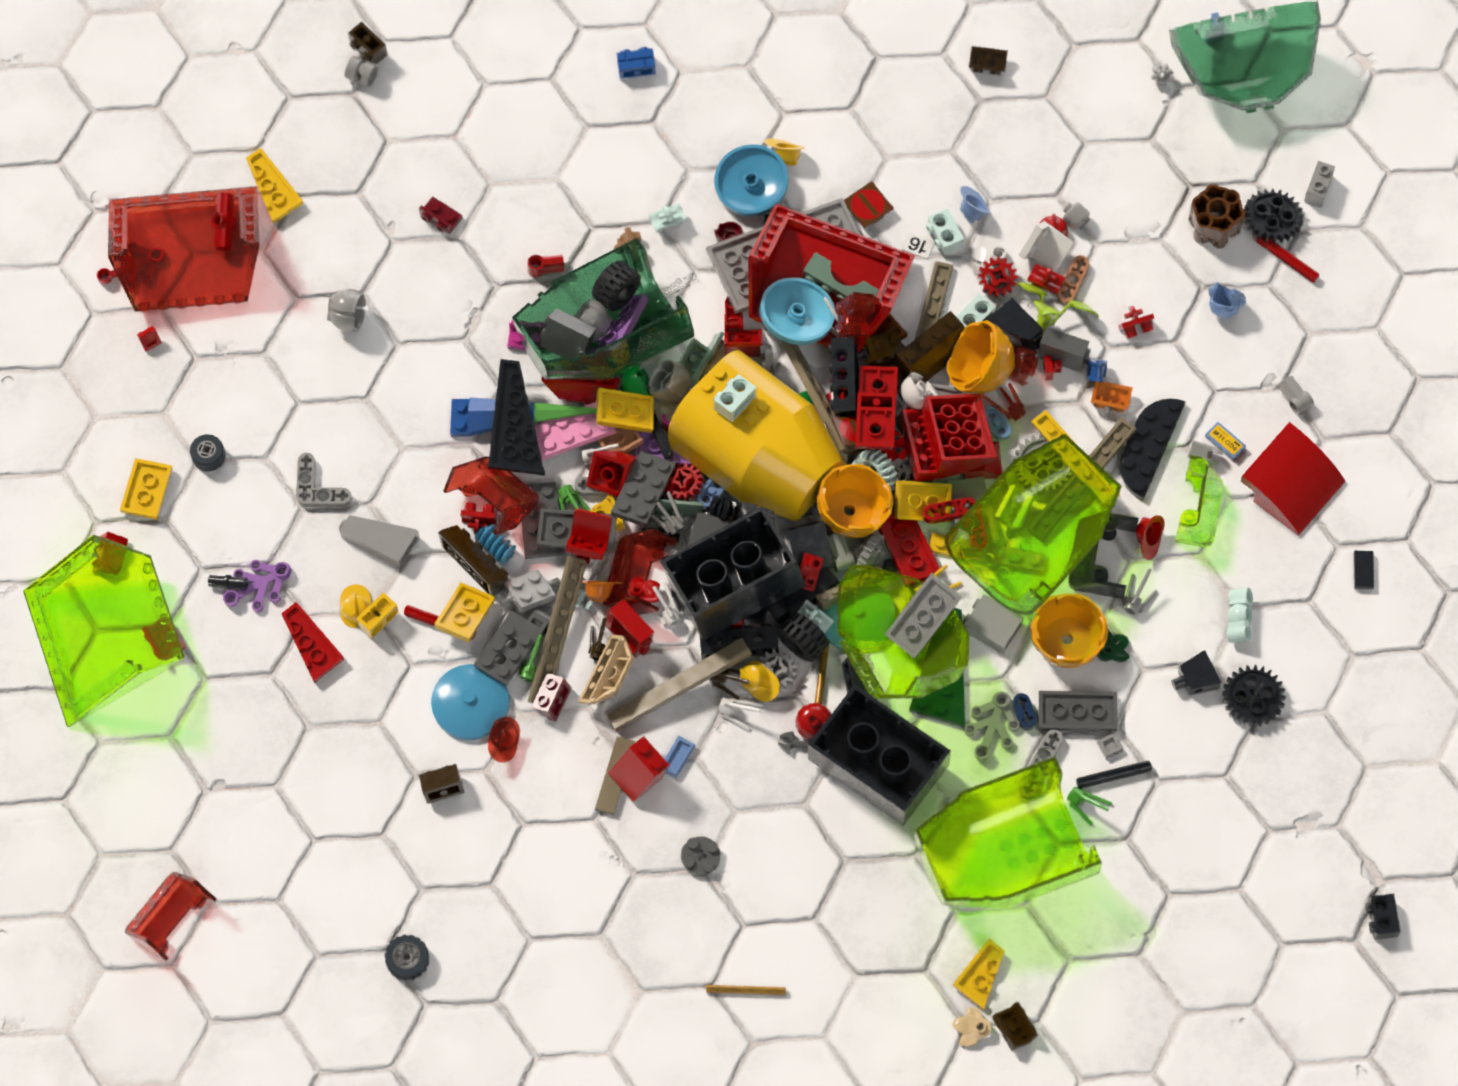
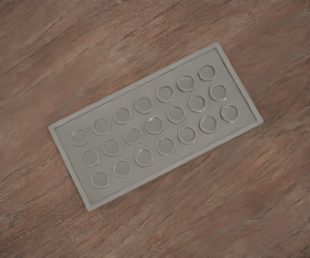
[706,198,860,313]

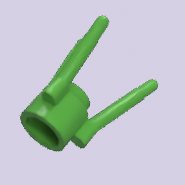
[558,485,590,511]
[519,634,542,682]
[1067,786,1113,825]

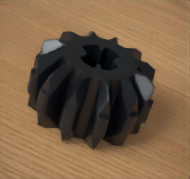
[709,495,742,521]

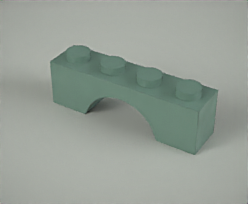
[803,252,879,314]

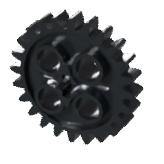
[1244,188,1304,244]
[1222,665,1286,727]

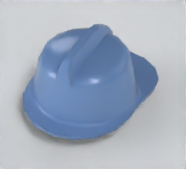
[960,186,990,223]

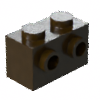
[348,21,388,64]
[419,764,465,804]

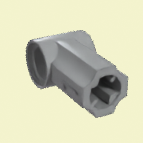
[1278,376,1314,415]
[828,533,856,573]

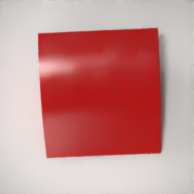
[899,393,997,482]
[1240,422,1346,536]

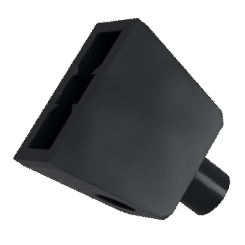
[1171,650,1221,695]

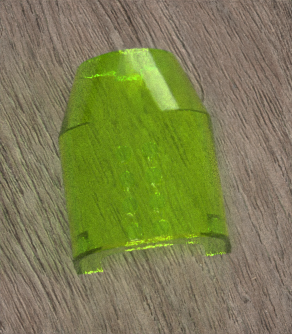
[945,434,1122,615]
[915,756,1102,909]

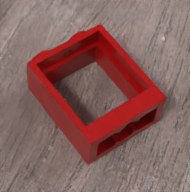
[605,599,654,658]

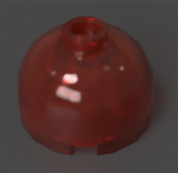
[1008,347,1038,386]

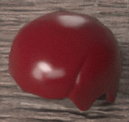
[714,221,743,242]

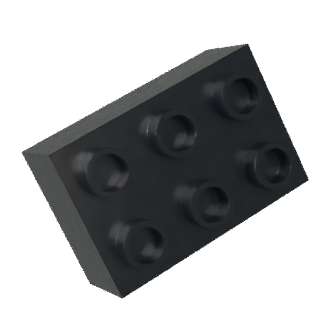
[660,506,805,641]
[808,684,951,826]

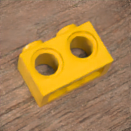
[356,592,399,639]

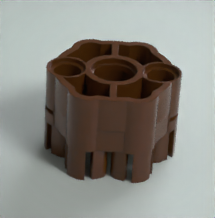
[1188,184,1245,249]

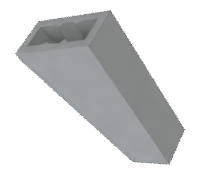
[339,515,420,569]

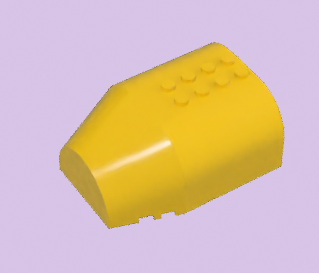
[668,350,846,522]

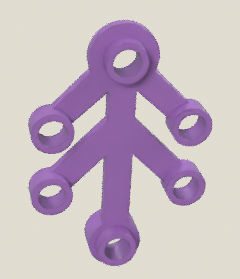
[223,560,292,613]

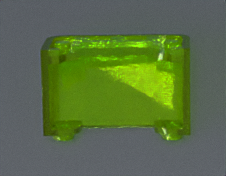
[1175,455,1224,547]

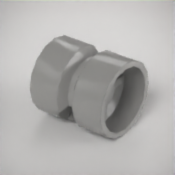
[345,56,378,87]

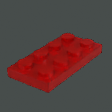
[879,513,941,586]

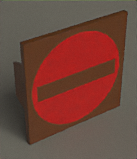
[844,181,894,228]
[832,416,876,451]

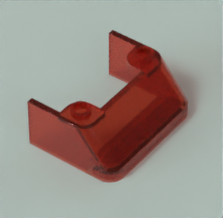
[443,456,539,535]
[603,529,677,615]
[125,872,217,961]

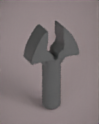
[778,732,809,754]

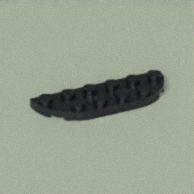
[1119,398,1186,501]

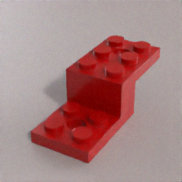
[855,366,898,450]

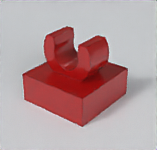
[136,326,162,352]
[1042,355,1062,381]

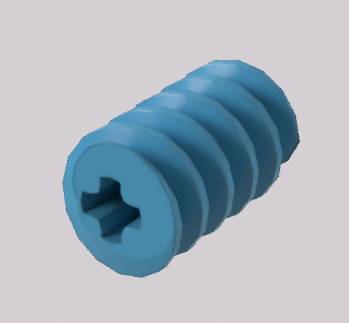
[475,524,516,566]

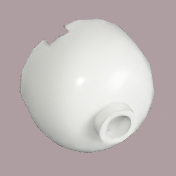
[900,373,938,410]

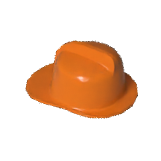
[581,580,623,603]

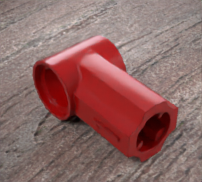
[527,254,565,278]

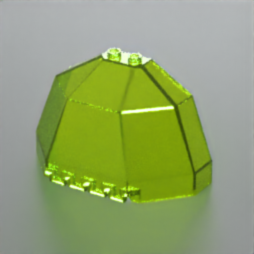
[837,565,970,699]

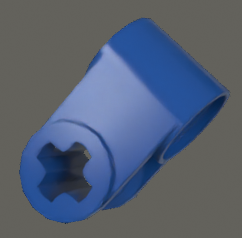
[1087,358,1108,382]

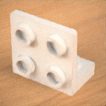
[1018,221,1074,272]

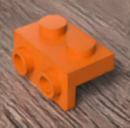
[1091,381,1133,413]

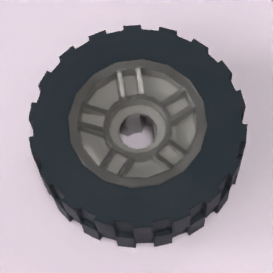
[384,934,430,981]

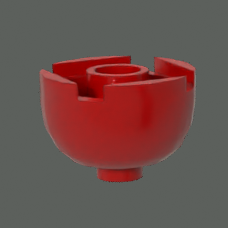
[795,703,832,741]

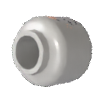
[1063,202,1090,230]

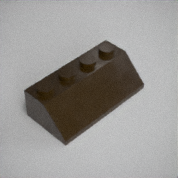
[892,311,965,383]
[438,525,509,597]

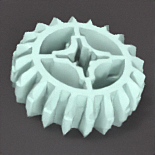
[852,449,898,493]

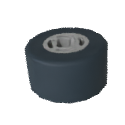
[190,434,226,472]

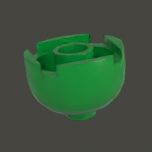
[620,364,653,396]

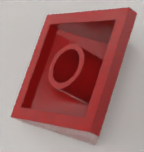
[724,329,762,357]

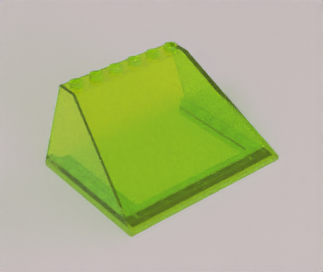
[23,535,185,727]

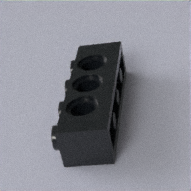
[829,336,859,416]
[699,624,779,660]

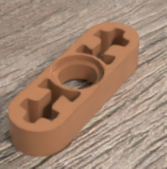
[1057,255,1089,306]

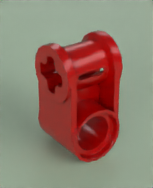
[724,296,743,331]

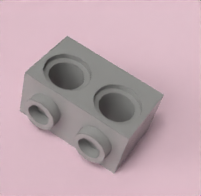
[1304,161,1336,207]

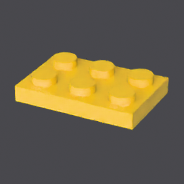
[596,388,654,433]
[120,458,173,520]
[894,480,952,523]
[434,582,495,643]

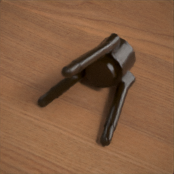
[588,617,606,661]
[709,669,750,700]

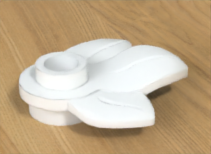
[970,236,1008,269]

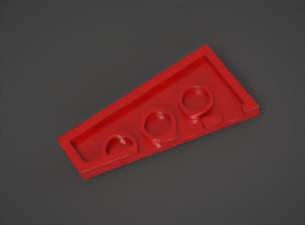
[281,602,345,683]

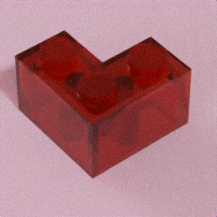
[835,292,875,341]

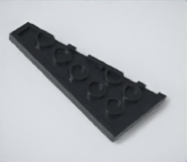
[488,359,545,476]

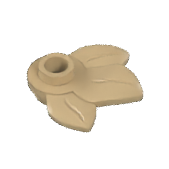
[952,1008,992,1047]

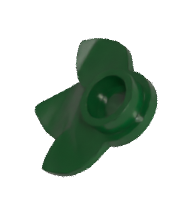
[1097,629,1130,663]

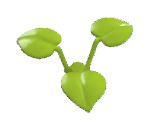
[1016,282,1099,334]

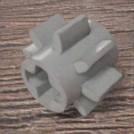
[1151,63,1174,86]

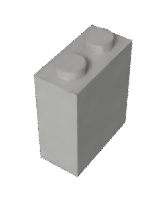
[962,594,1024,654]

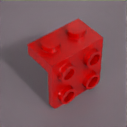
[565,509,612,560]

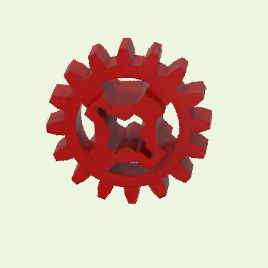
[977,256,1018,298]
[664,463,704,501]

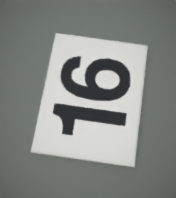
[902,232,934,259]

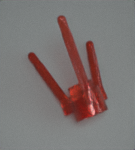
[980,382,1027,422]

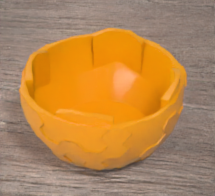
[947,320,1015,394]
[817,463,893,538]
[1031,593,1108,668]

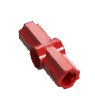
[211,193,236,251]

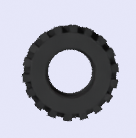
[592,260,641,312]
[777,612,829,662]

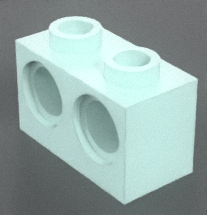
[926,209,964,255]
[956,293,996,327]
[714,374,757,422]

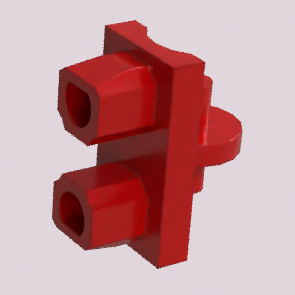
[1027,264,1066,295]
[1118,306,1155,339]
[460,502,496,534]
[799,553,824,592]

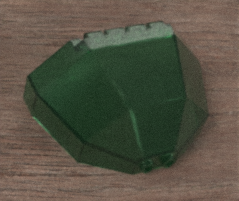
[1168,1,1321,113]

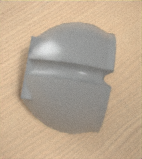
[327,289,366,332]
[574,298,613,344]
[648,360,692,405]

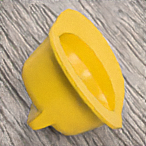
[764,138,805,166]
[340,584,371,628]
[740,661,780,702]

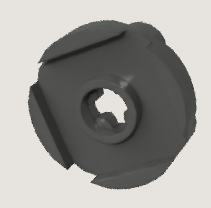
[760,345,775,376]
[681,836,720,876]

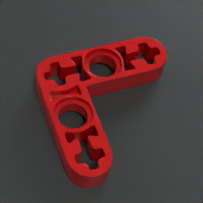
[922,497,987,552]

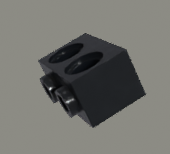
[1366,893,1401,940]

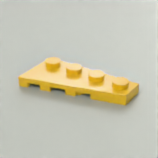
[246,148,304,224]

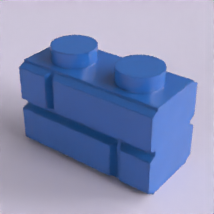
[616,47,656,79]

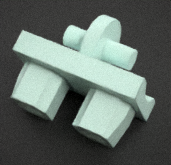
[649,203,687,232]
[797,600,834,633]

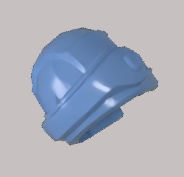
[1208,282,1246,319]

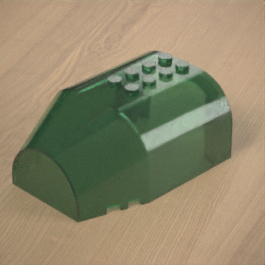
[512,238,694,380]

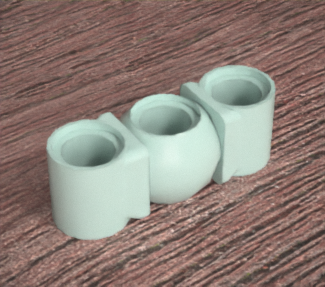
[1227,588,1253,643]

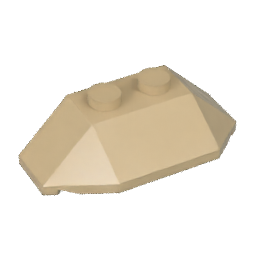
[578,635,634,705]

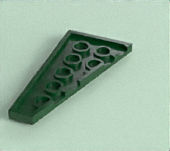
[909,608,965,728]

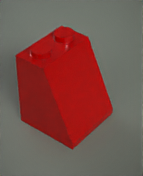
[608,736,670,803]

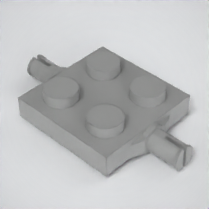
[499,570,560,613]

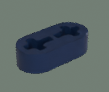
[1013,693,1036,731]

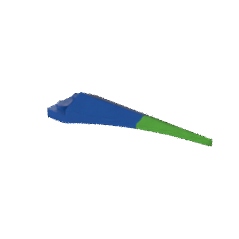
[450,397,596,437]

